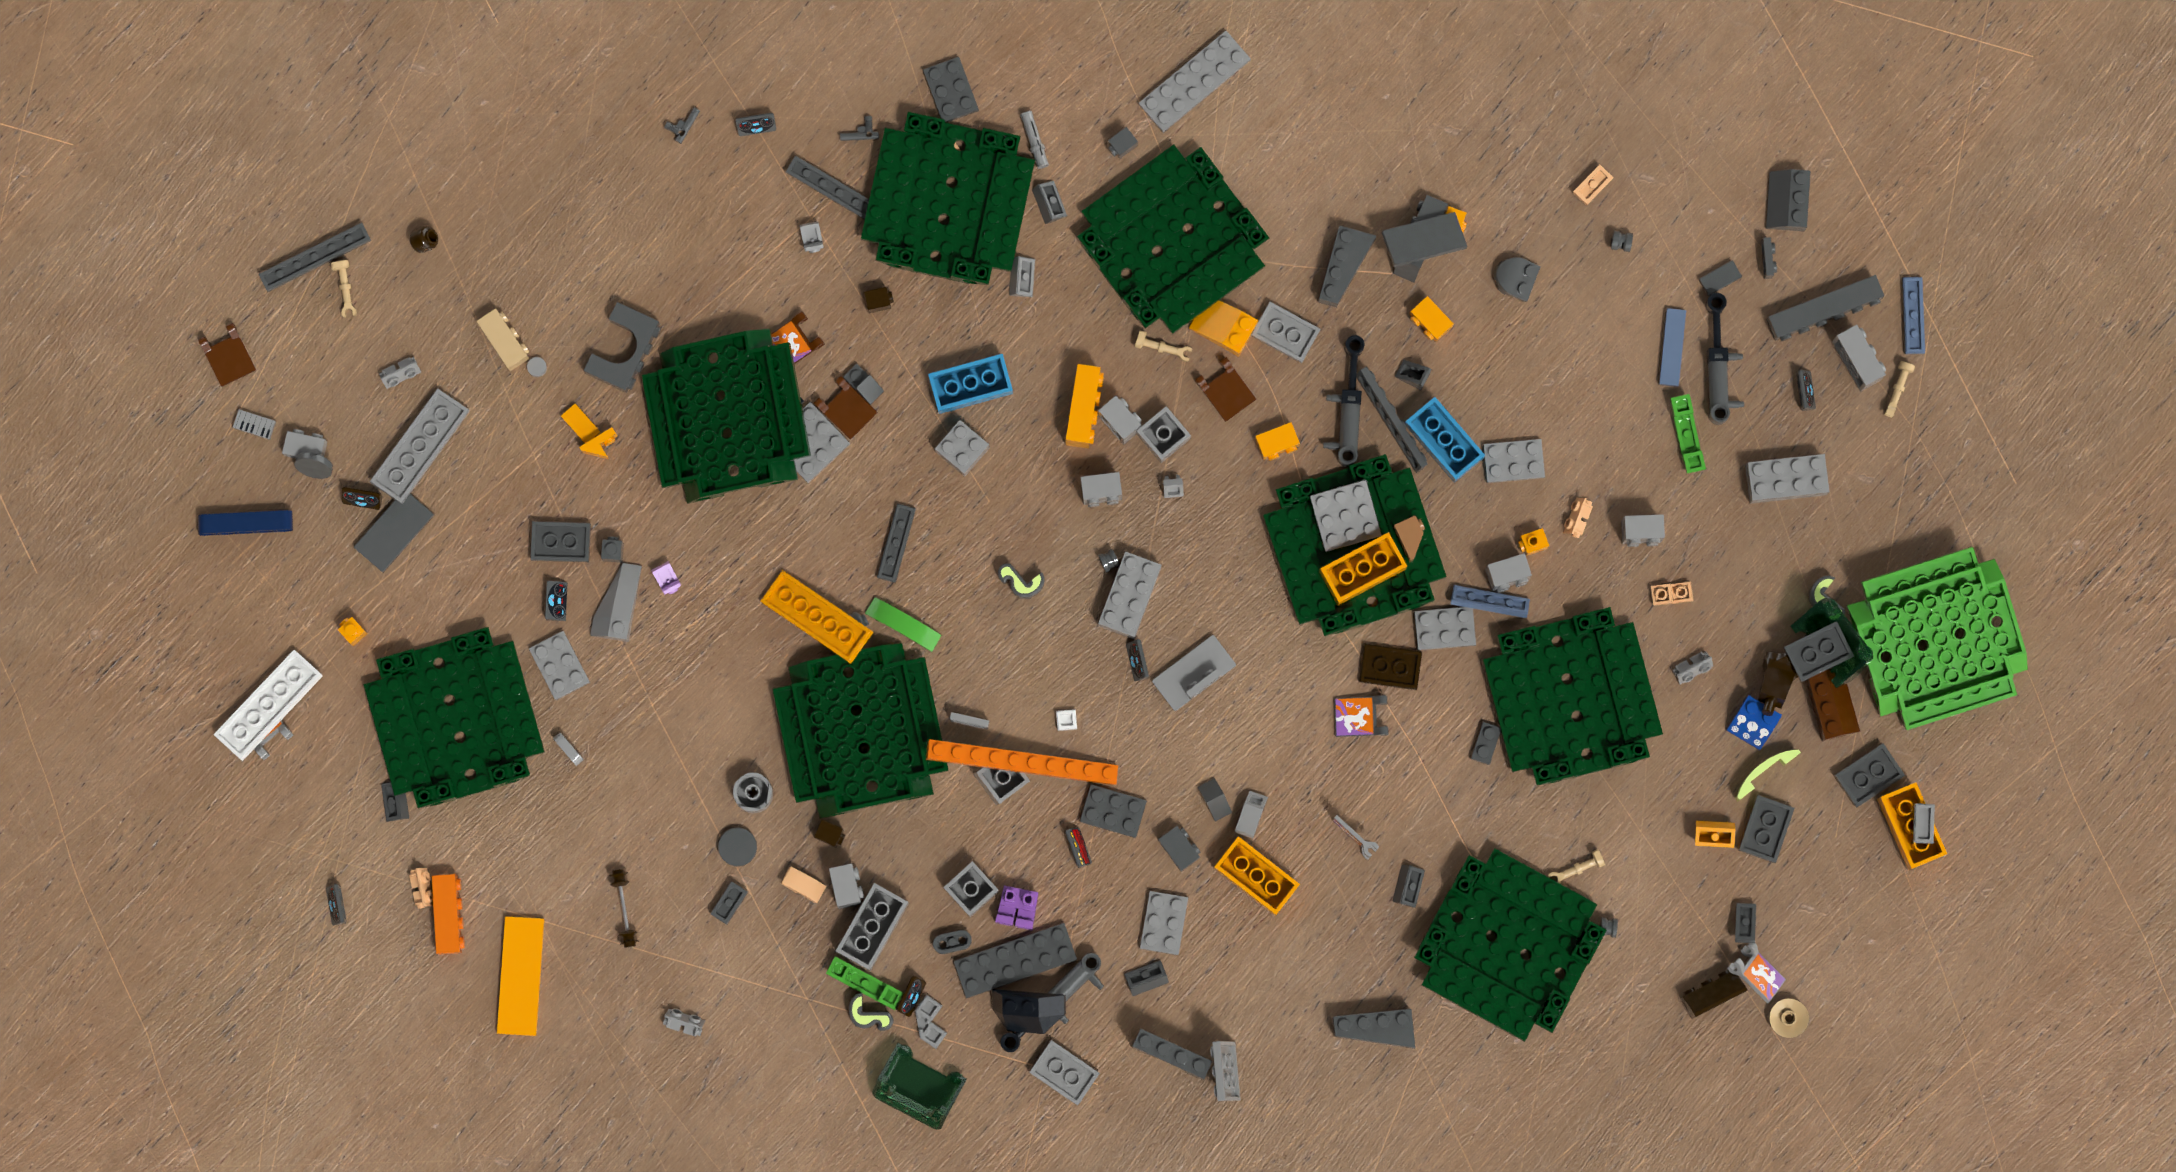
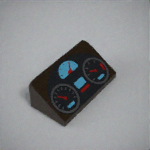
[342,487,383,510]
[896,975,926,1017]

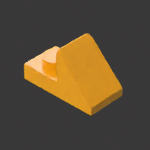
[579,427,618,459]

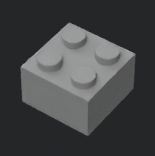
[1098,396,1142,445]
[1136,406,1191,463]
[935,420,990,477]
[1081,472,1122,507]
[1621,515,1665,547]
[1485,553,1532,593]
[973,767,1030,805]
[943,861,999,918]
[829,863,865,909]

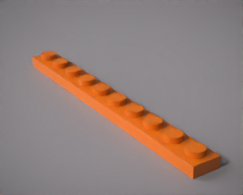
[926,739,1118,785]

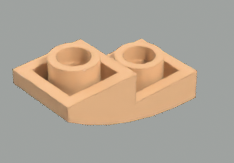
[1651,582,1694,606]
[781,867,827,903]

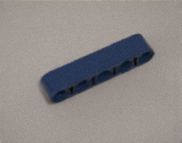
[198,510,293,536]

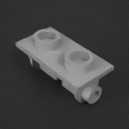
[379,357,421,389]
[1672,651,1713,685]
[663,1009,706,1037]

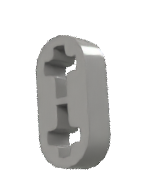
[553,732,584,766]

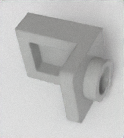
[800,221,824,253]

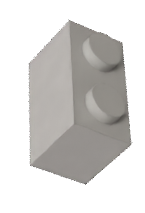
[282,429,327,458]

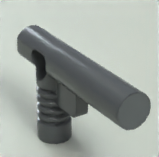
[664,107,700,144]
[840,116,879,141]

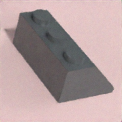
[1766,169,1811,232]

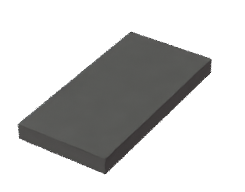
[1382,212,1467,267]
[354,494,434,573]

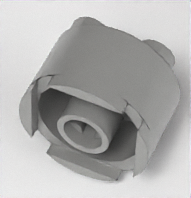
[733,772,773,813]

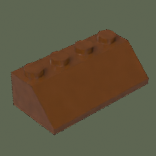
[1805,663,1860,742]

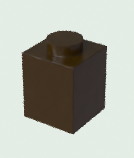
[864,287,894,314]
[814,820,846,848]

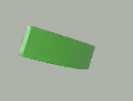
[1670,394,1706,473]
[865,597,942,652]
[826,956,904,1010]

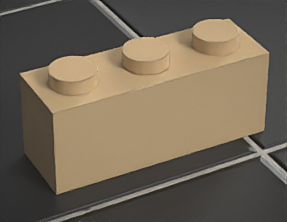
[477,309,529,371]

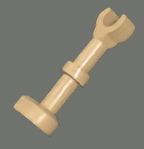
[331,260,357,318]
[1135,330,1192,362]
[1884,361,1915,418]
[1548,849,1605,883]

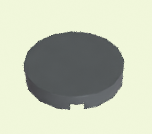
[294,452,333,479]
[718,828,757,867]

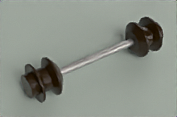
[609,869,639,948]

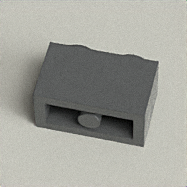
[1158,826,1201,872]

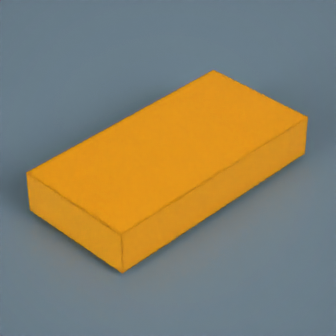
[561,404,601,443]

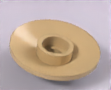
[1769,999,1809,1038]

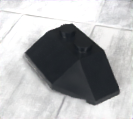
[992,989,1066,1034]

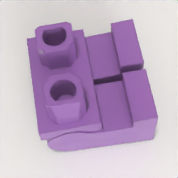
[995,886,1038,930]

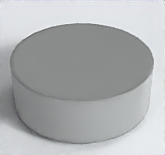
[527,357,547,377]

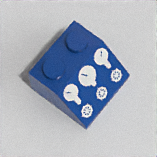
[1726,695,1782,750]

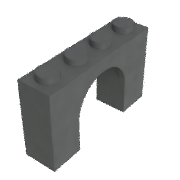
[584,302,661,393]
[1132,1029,1212,1081]

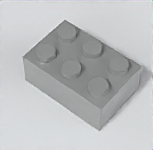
[1832,325,1886,392]

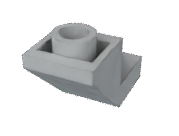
[1235,791,1268,839]

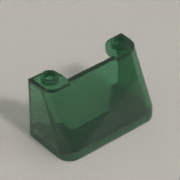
[1790,598,1873,688]
[872,1043,967,1130]

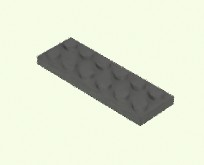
[954,923,1077,998]

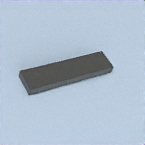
[877,503,916,583]

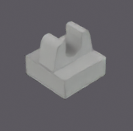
[1163,475,1184,498]

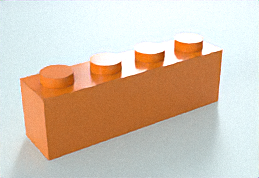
[432,874,465,955]

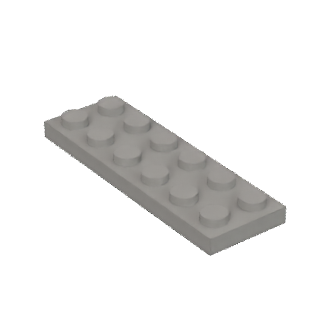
[1139,31,1251,133]
[370,389,470,504]

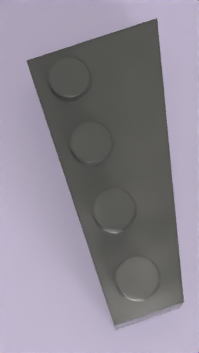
[1393,195,1448,283]
[1318,226,1376,308]
[1332,1009,1415,1049]

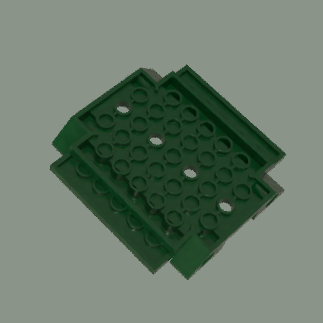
[861,112,1035,285]
[1077,144,1270,335]
[642,329,811,504]
[1263,454,1447,636]
[1483,607,1663,786]
[363,627,545,809]
[773,643,949,819]
[1414,848,1607,1042]

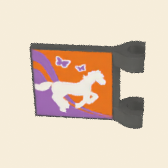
[1334,695,1389,737]

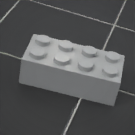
[1745,454,1830,504]
[1098,551,1162,640]
[836,883,909,971]

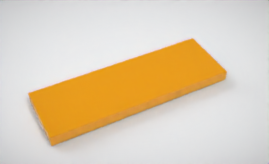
[760,570,873,664]
[497,917,545,1036]

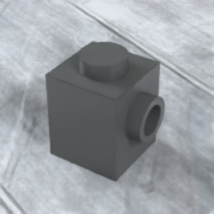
[1108,127,1138,159]
[601,537,624,563]

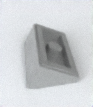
[1009,256,1035,297]

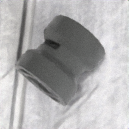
[1611,230,1633,252]

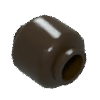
[410,226,438,253]

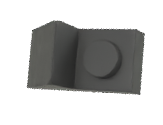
[843,364,884,405]

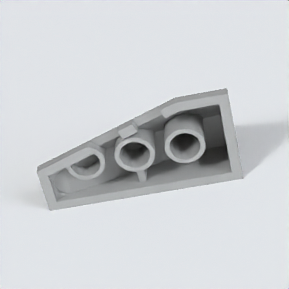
[590,563,642,642]

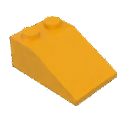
[1189,301,1259,357]

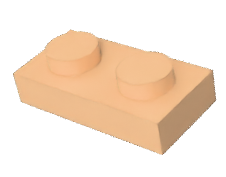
[1573,164,1614,206]

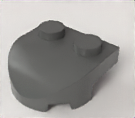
[1494,257,1541,302]

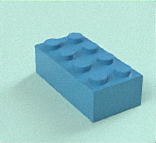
[928,354,1013,414]
[1405,397,1485,483]

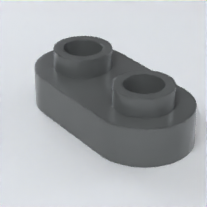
[933,930,972,954]

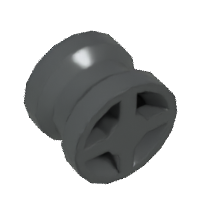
[1098,549,1120,572]
[1600,917,1618,938]

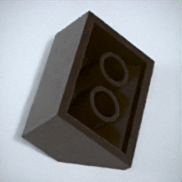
[1681,969,1748,1019]

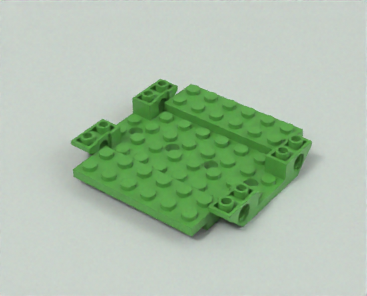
[1847,547,2028,730]

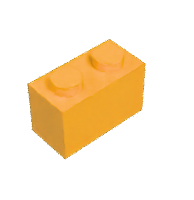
[1410,296,1454,342]
[1255,422,1300,461]
[1695,821,1735,848]

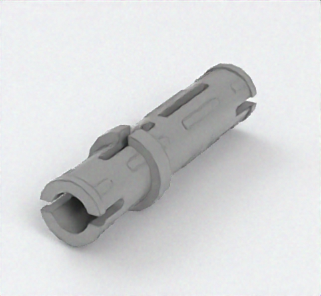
[1020,111,1049,169]

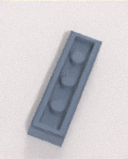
[1902,277,1925,354]
[1659,308,1686,387]
[1450,585,1530,618]

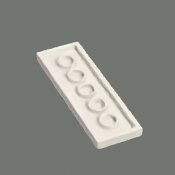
[214,650,323,761]

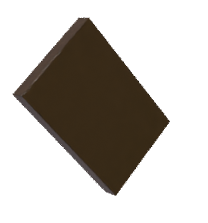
[1359,644,1422,691]

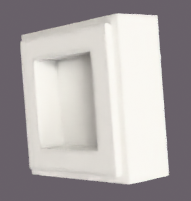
[1056,710,1077,731]

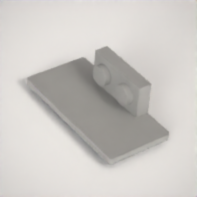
[1152,635,1236,711]

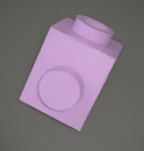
[651,561,681,595]

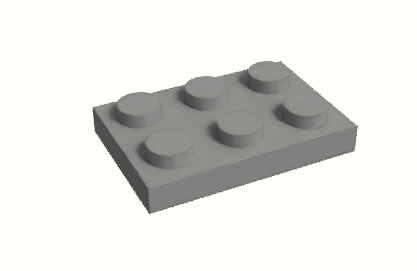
[1251,302,1320,363]
[1483,439,1545,483]
[1414,607,1476,651]
[529,631,590,700]
[1140,891,1188,955]
[1029,1040,1100,1106]

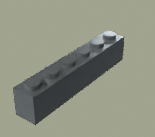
[1766,275,1884,342]

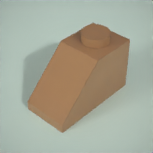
[1393,516,1425,563]

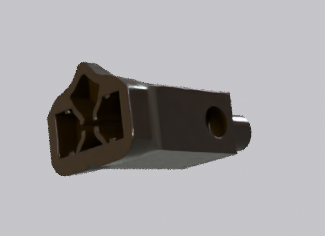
[1758,652,1798,716]

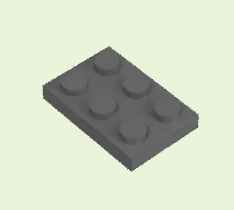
[923,57,979,123]
[531,521,591,563]
[1784,621,1854,682]
[1834,743,1905,808]
[1080,785,1147,838]
[1738,795,1795,863]

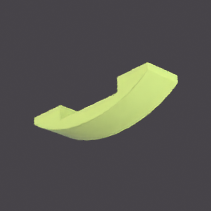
[1735,749,1801,802]

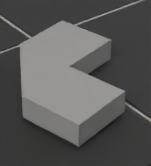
[915,995,947,1049]

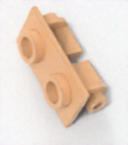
[1563,497,1593,539]
[409,868,433,909]

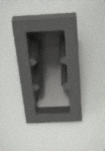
[1395,360,1432,390]
[1197,778,1232,822]

